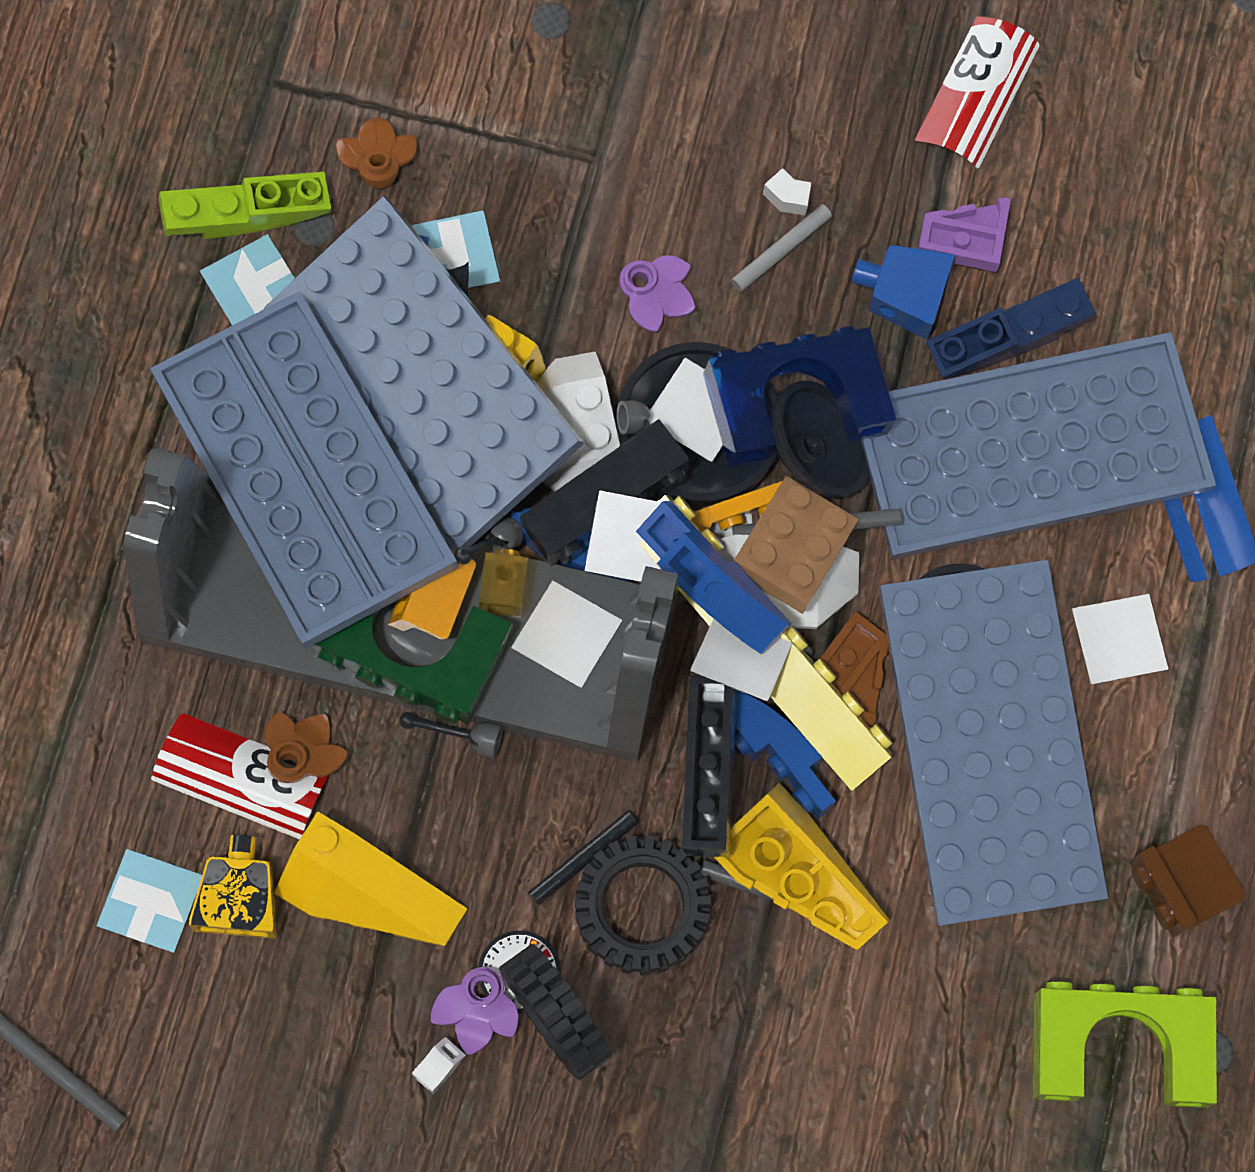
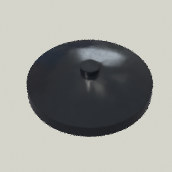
[615,342,778,506]

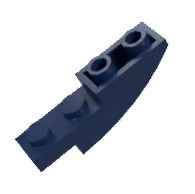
[926,277,1096,379]

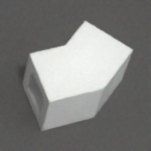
[763,168,811,215]
[412,1037,466,1094]

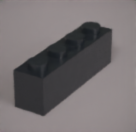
[520,419,689,566]
[682,675,737,857]

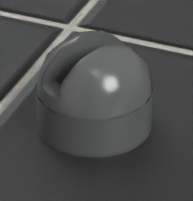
[617,400,651,435]

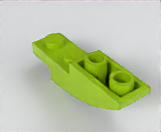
[158,172,331,239]

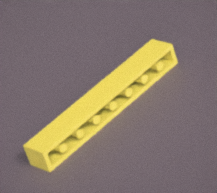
[638,495,893,791]

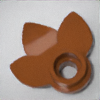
[336,117,417,188]
[265,712,348,783]

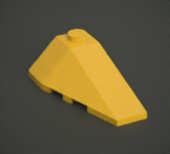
[274,812,468,947]

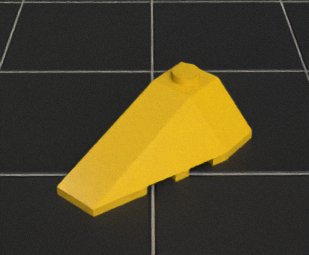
[714,783,890,950]

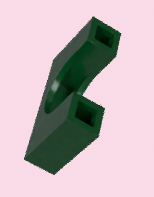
[311,605,513,724]

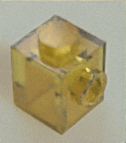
[479,549,528,618]

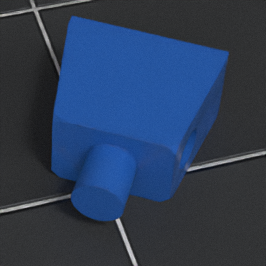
[851,245,955,339]

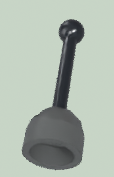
[454,516,523,565]
[399,712,503,759]

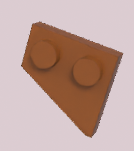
[820,611,888,728]

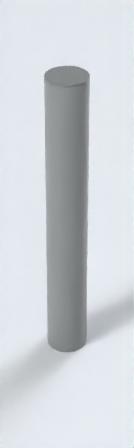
[731,204,832,292]

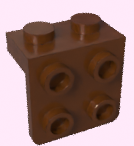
[1129,825,1245,938]

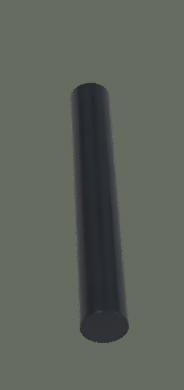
[527,811,638,906]

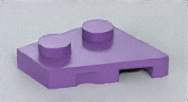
[918,198,1011,272]

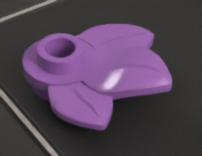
[619,255,695,333]
[430,967,519,1055]

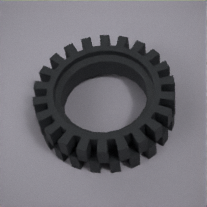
[575,835,711,975]
[499,944,612,1081]

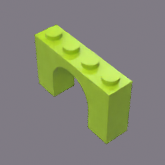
[1033,982,1217,1108]

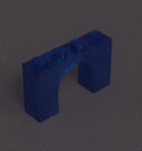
[703,326,897,466]

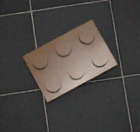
[733,476,859,614]

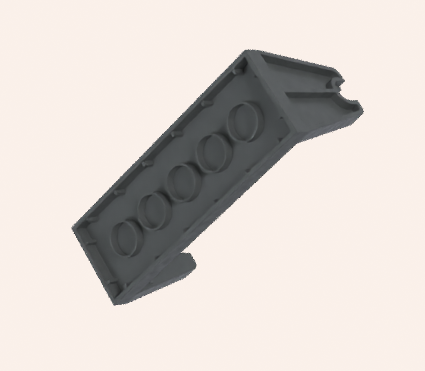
[123,448,678,762]

